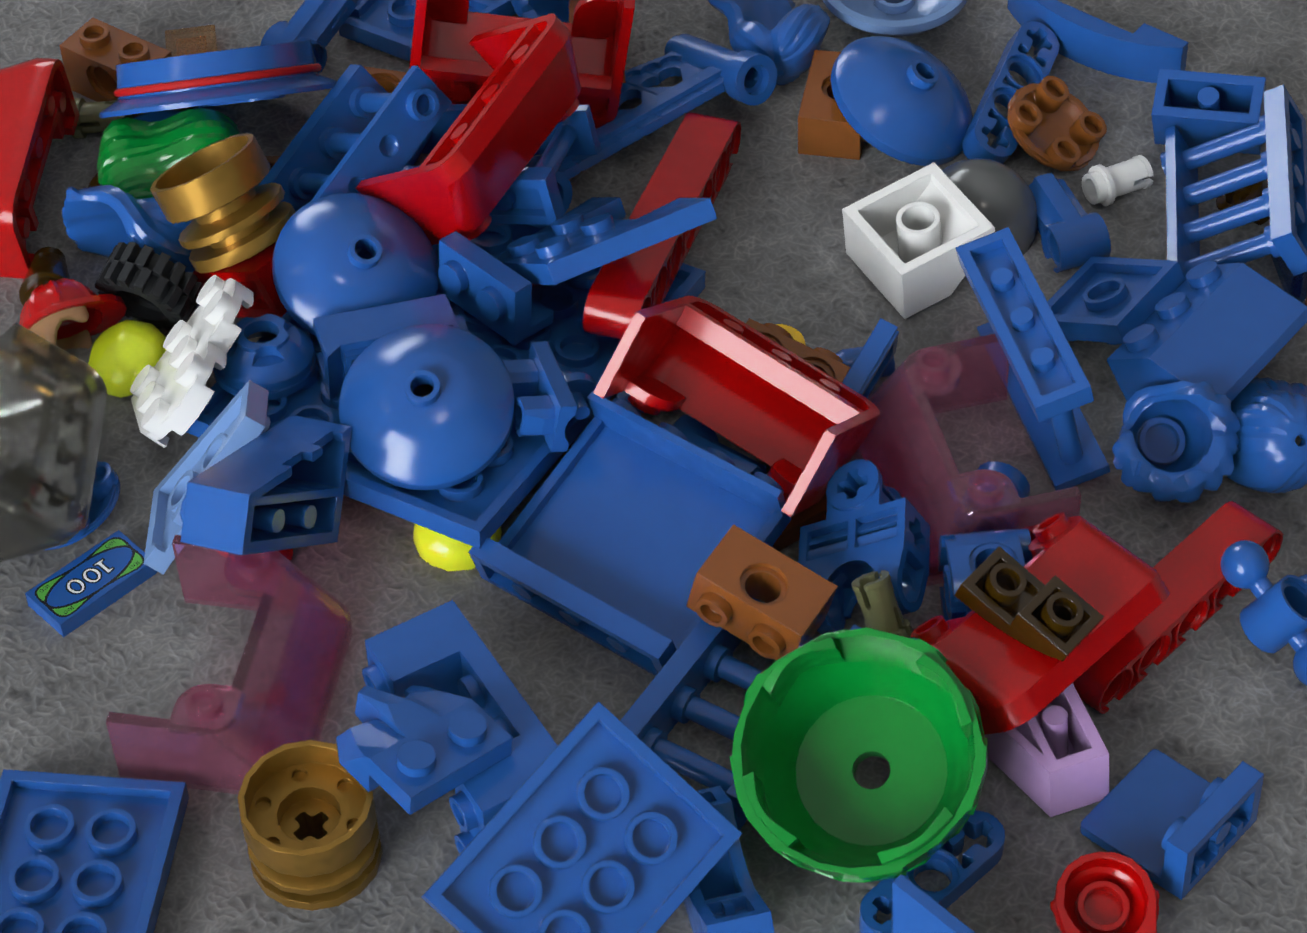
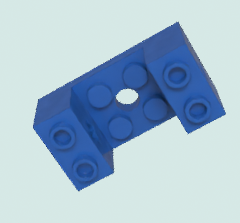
[362,600,558,854]

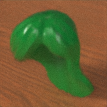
[97,108,241,199]

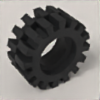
[95,242,203,332]

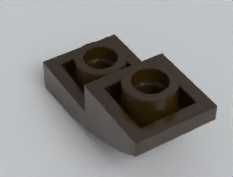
[954,546,1104,661]

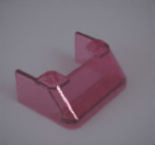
[853,334,1081,586]
[106,534,353,794]

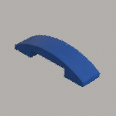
[1007,0,1188,83]

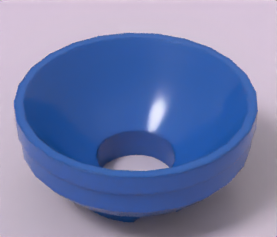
[213,314,316,400]

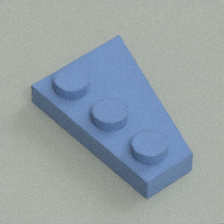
[143,380,270,575]

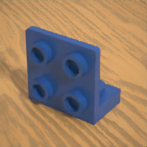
[1080,749,1264,900]

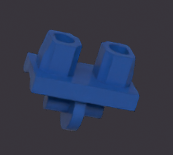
[502,341,597,452]

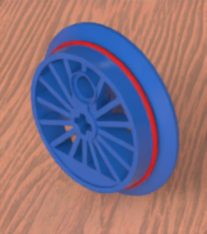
[99,40,337,118]

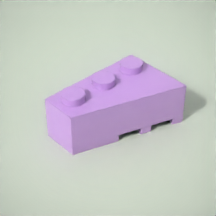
[985,683,1109,817]

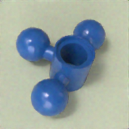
[1220,540,1307,686]

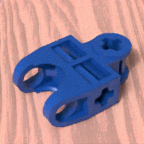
[798,459,930,635]

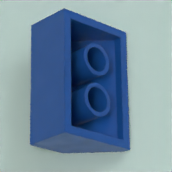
[1107,261,1307,402]

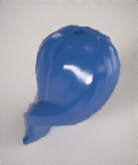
[707,0,831,86]
[62,185,195,272]
[1227,377,1307,493]

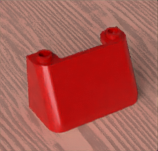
[0,58,80,279]

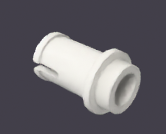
[1082,155,1153,206]

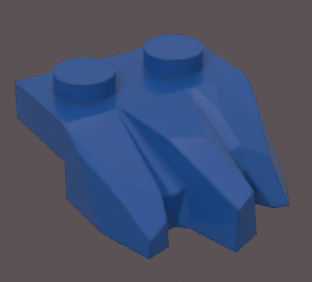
[336,685,513,815]

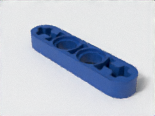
[962,21,1060,163]

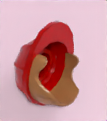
[18,278,127,372]

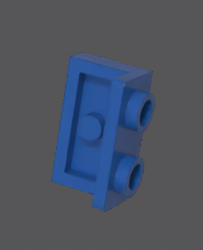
[438,231,554,345]

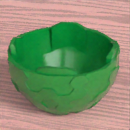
[729,627,989,883]

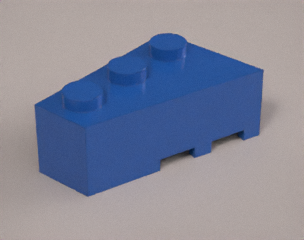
[180,415,352,555]

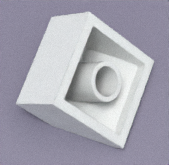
[842,162,995,319]

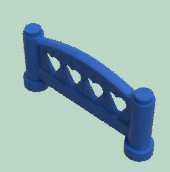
[525,34,777,212]

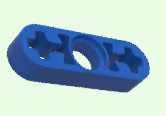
[859,810,1005,933]

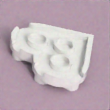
[130,275,254,448]

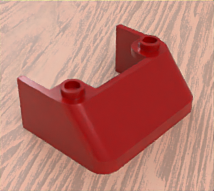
[409,0,635,128]
[356,13,581,245]
[593,296,880,517]
[910,512,1170,735]

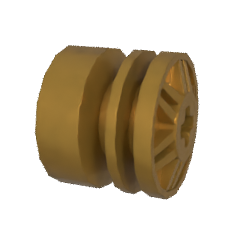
[150,133,295,274]
[238,740,383,911]

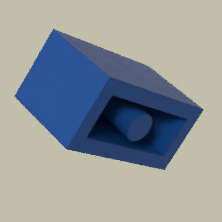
[1151,69,1266,155]

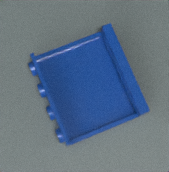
[468,391,792,676]

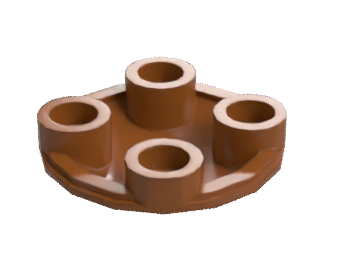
[1007,76,1107,171]

